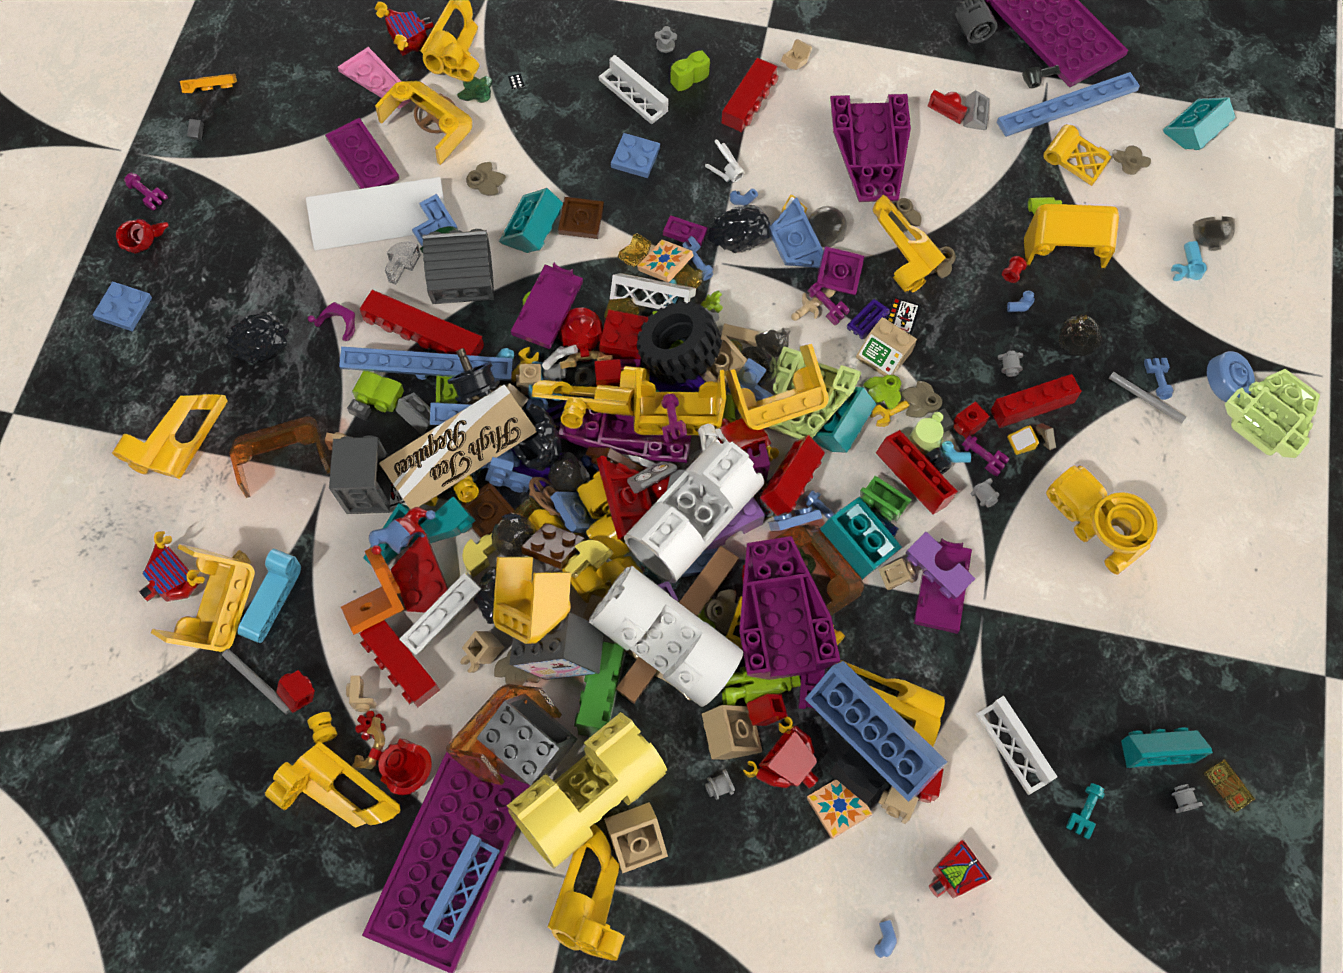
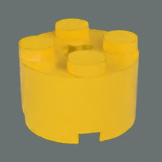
[577,471,610,519]
[586,511,631,560]

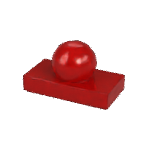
[928,90,967,124]

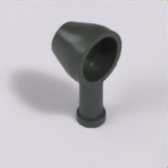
[1022,65,1060,89]
[562,367,596,397]

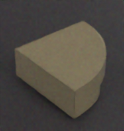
[1036,423,1056,450]

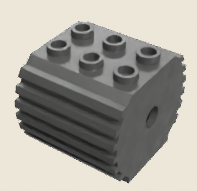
[423,229,494,304]

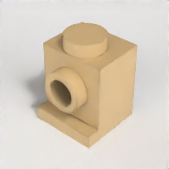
[878,786,919,824]

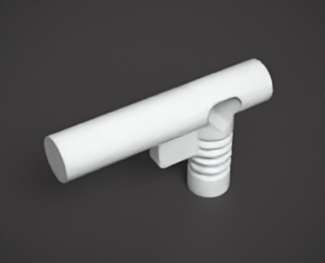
[542,345,578,370]

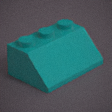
[1163,97,1236,150]
[499,188,563,253]
[812,387,876,453]
[820,496,902,580]
[1121,728,1213,768]

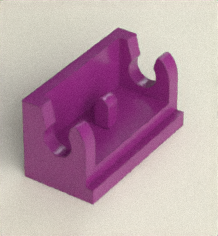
[747,443,770,480]

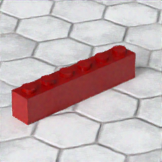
[359,289,484,356]

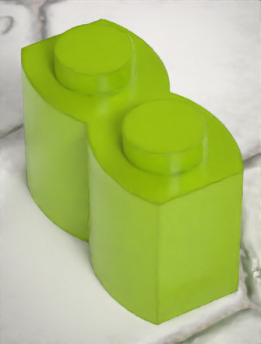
[670,51,710,91]
[352,371,404,412]

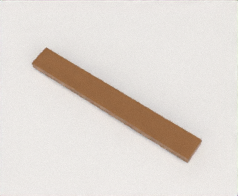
[615,546,739,704]

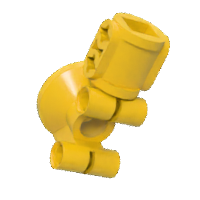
[1046,465,1157,575]

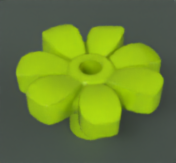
[701,290,723,313]

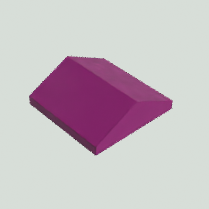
[817,246,864,295]

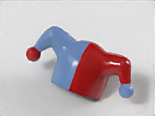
[368,507,435,555]

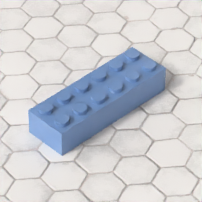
[805,661,947,802]

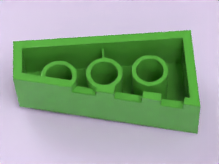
[574,641,624,737]

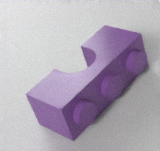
[705,497,765,550]
[906,532,975,600]

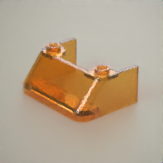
[230,416,331,498]
[774,524,864,616]
[446,684,562,785]

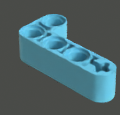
[238,549,301,643]

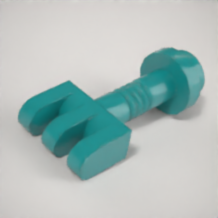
[1066,783,1105,839]

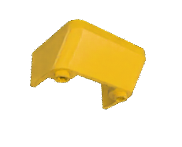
[375,81,473,165]
[1024,204,1119,268]
[724,344,829,430]
[634,369,726,435]
[151,544,255,652]
[493,557,571,644]

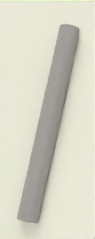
[1109,372,1186,424]
[222,649,291,715]

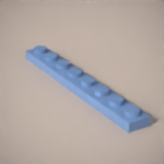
[997,72,1140,137]
[339,346,513,381]

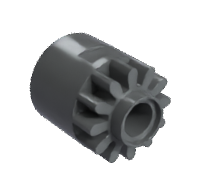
[955,0,997,44]

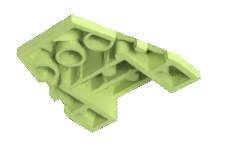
[769,346,861,440]
[1225,369,1320,458]

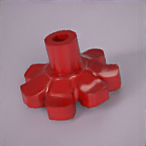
[355,711,386,741]

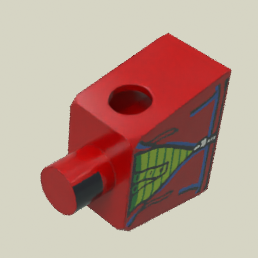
[929,840,992,899]

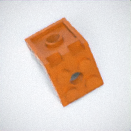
[341,547,404,635]

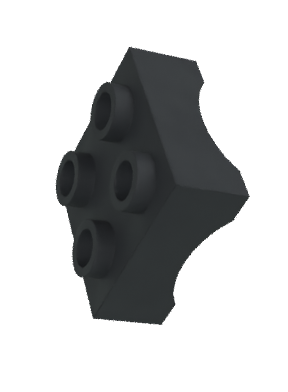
[829,746,886,805]

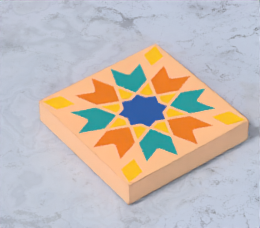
[637,240,694,283]
[807,780,872,839]

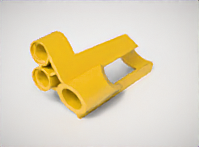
[420,0,480,82]
[873,195,946,293]
[532,366,650,416]
[112,394,228,479]
[527,509,643,603]
[837,660,945,747]
[265,741,400,828]
[547,824,625,961]

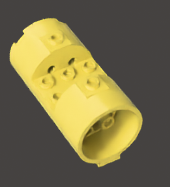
[507,712,667,869]

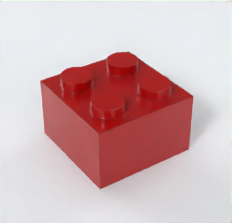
[599,310,648,365]

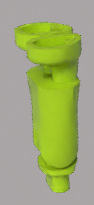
[722,667,801,706]

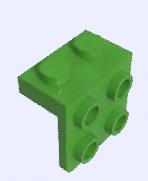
[860,476,911,522]

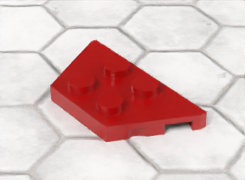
[596,456,652,540]
[390,535,448,613]

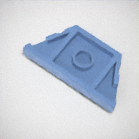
[769,198,823,268]

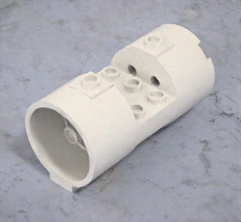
[624,439,764,583]
[589,566,743,707]

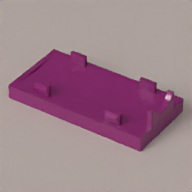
[325,118,400,189]
[511,262,583,349]
[913,538,972,634]

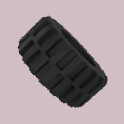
[637,301,722,384]

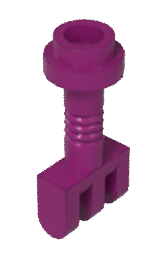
[124,173,168,211]
[808,283,850,325]
[661,394,687,442]
[962,435,1009,476]

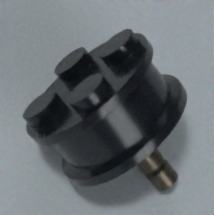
[447,348,500,404]

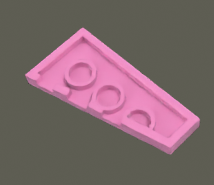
[338,47,411,109]

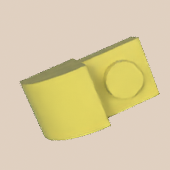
[462,531,502,579]
[565,540,614,578]

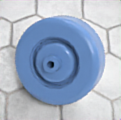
[1207,351,1255,402]

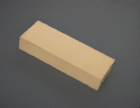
[721,323,759,346]

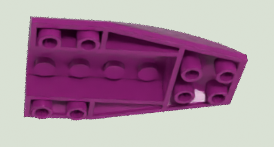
[830,94,911,202]
[559,408,692,463]
[740,536,840,680]

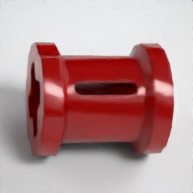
[1002,256,1027,283]

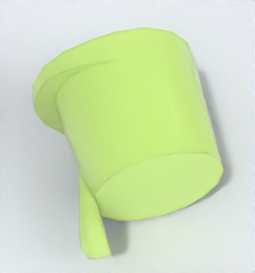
[908,412,944,456]

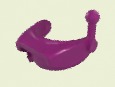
[308,302,355,342]

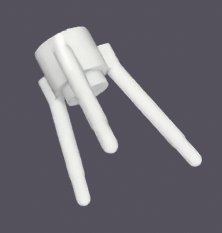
[705,139,745,183]
[698,424,730,451]

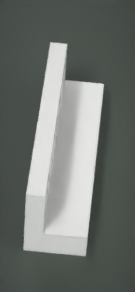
[599,55,668,124]
[610,273,696,309]
[400,572,482,655]
[976,696,1057,795]

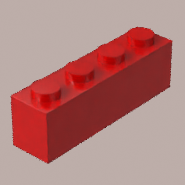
[721,57,779,132]
[990,374,1082,428]
[876,430,958,515]
[760,435,825,516]
[359,620,440,708]

